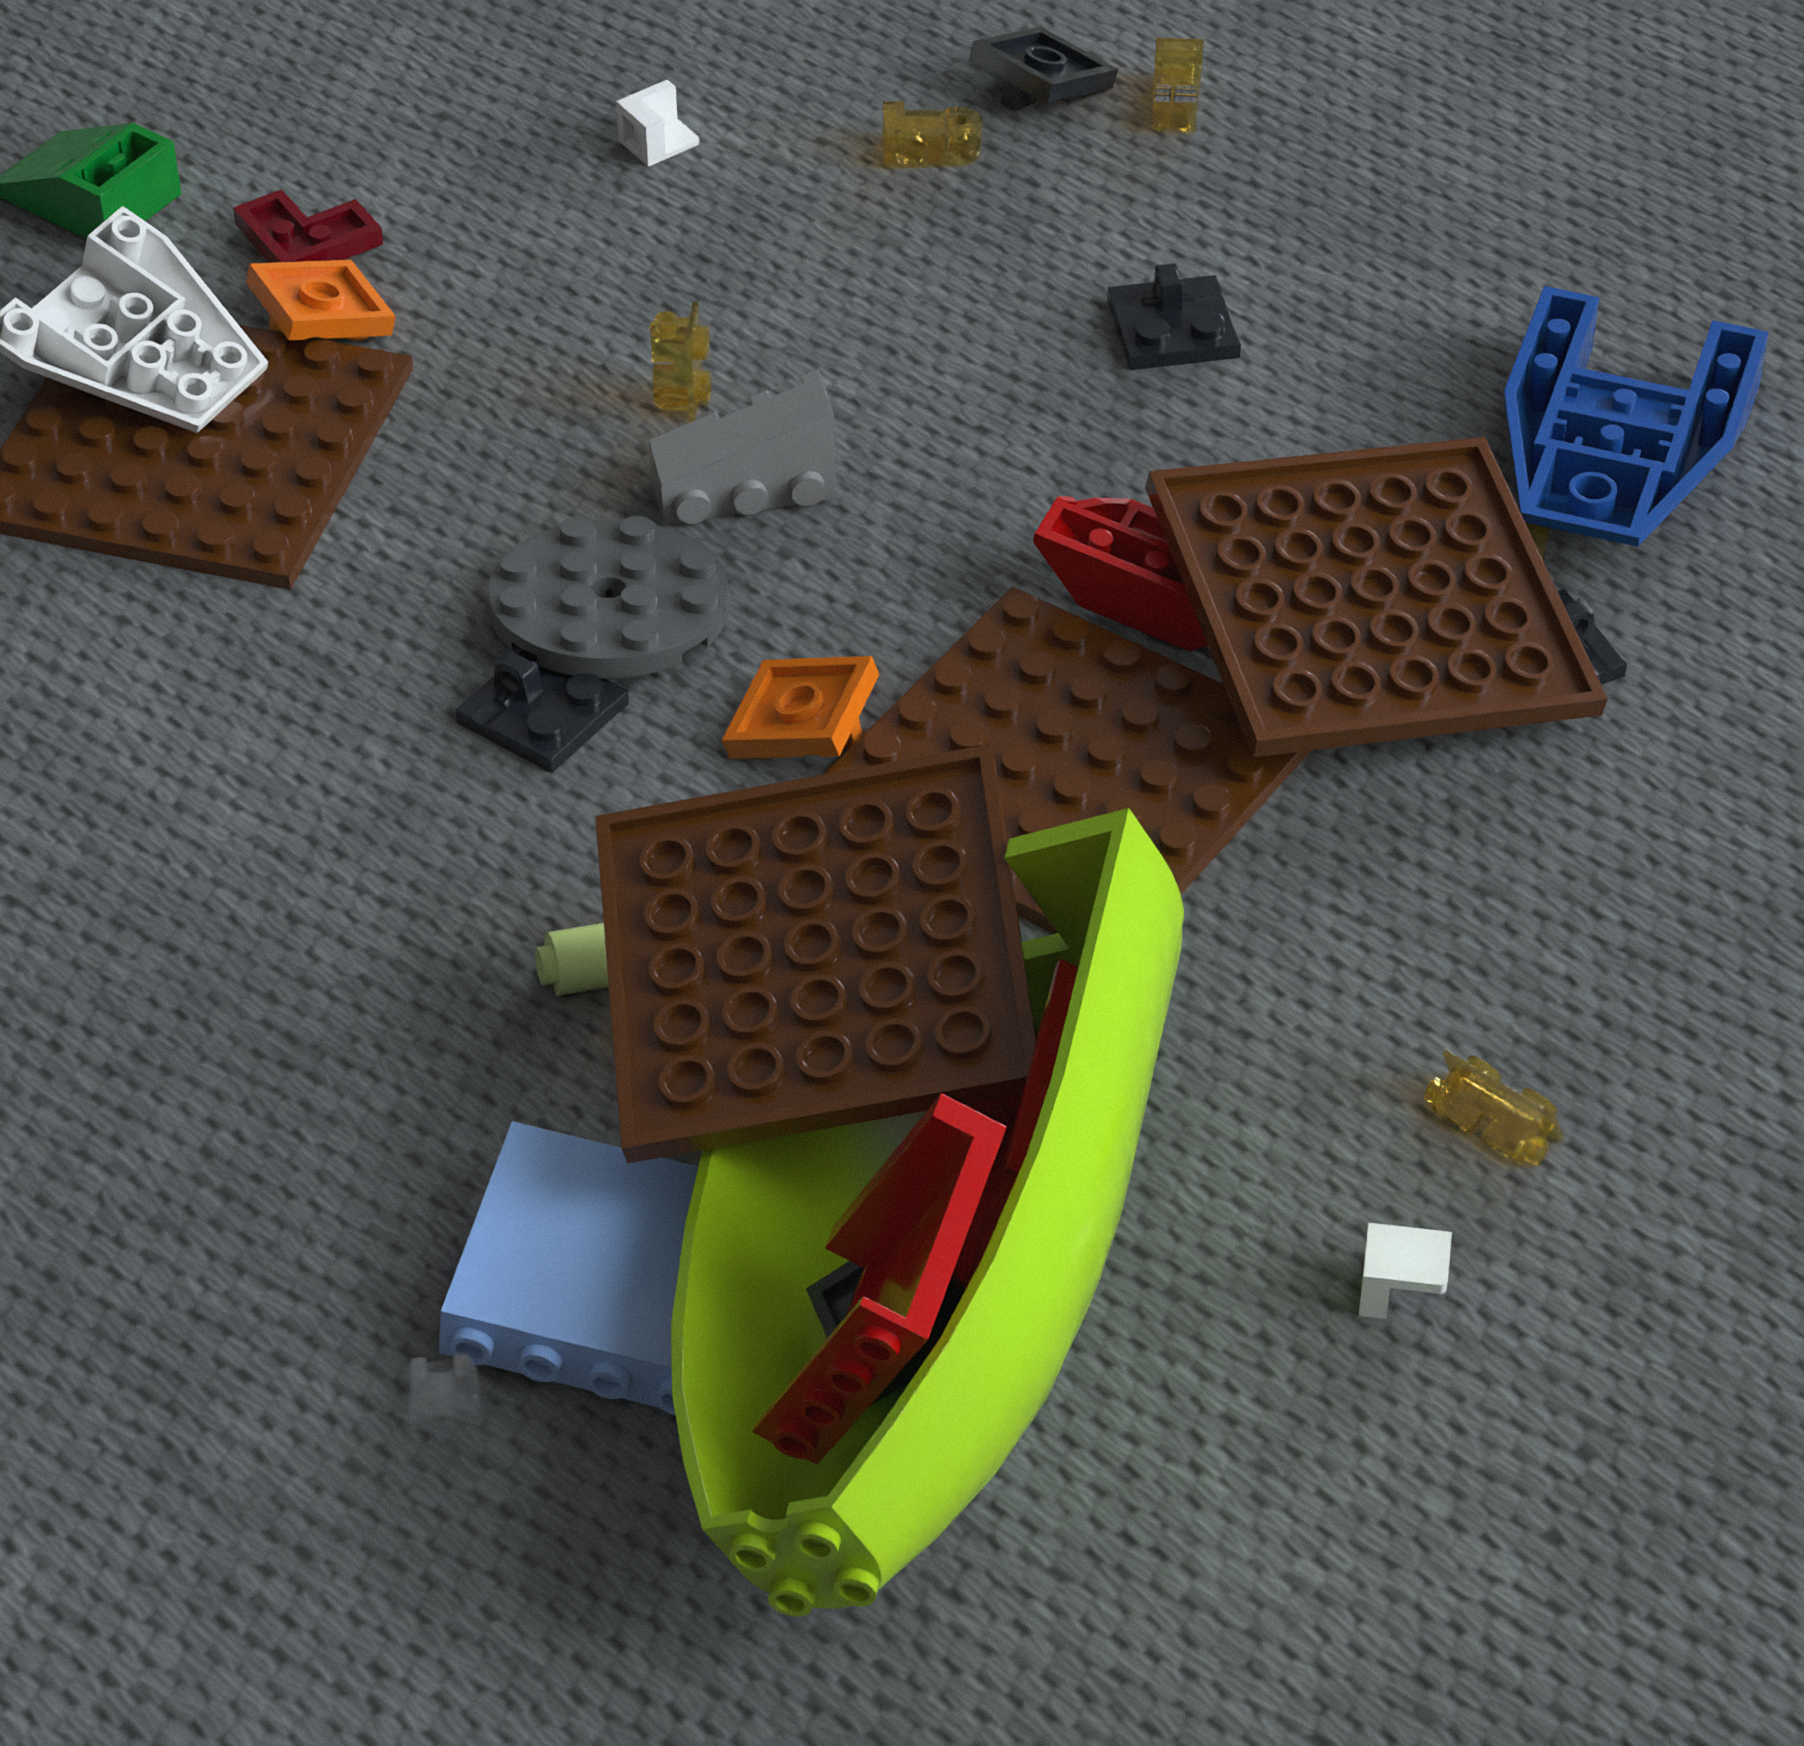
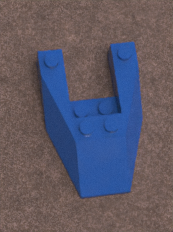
[1503,286,1769,547]

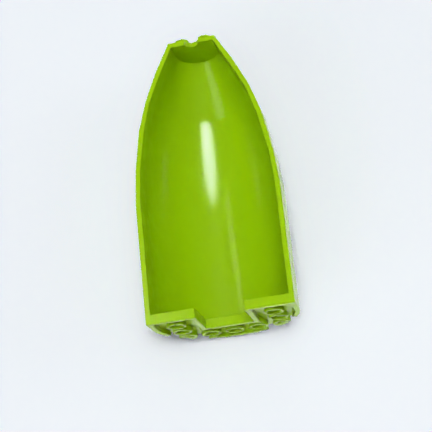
[671,808,1184,1617]

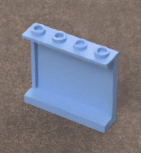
[439,1121,698,1415]

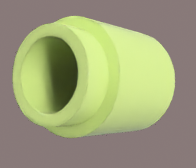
[535,923,609,996]

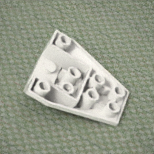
[0,206,268,433]

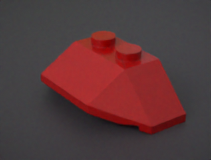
[1033,496,1208,651]

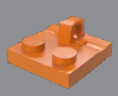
[246,260,396,341]
[721,656,880,759]

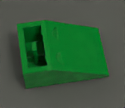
[0,123,182,239]

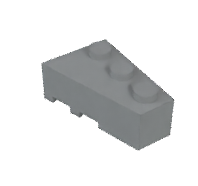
[648,369,835,525]

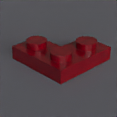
[233,189,383,263]

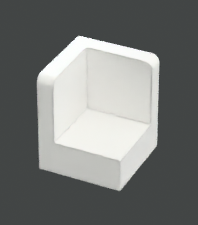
[616,80,699,167]
[1359,1223,1452,1319]

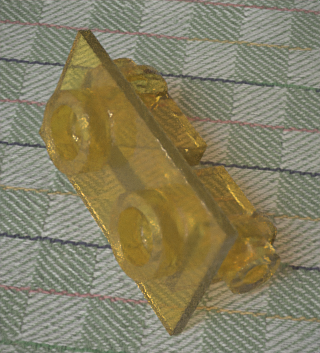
[649,302,712,422]
[1424,1050,1565,1166]

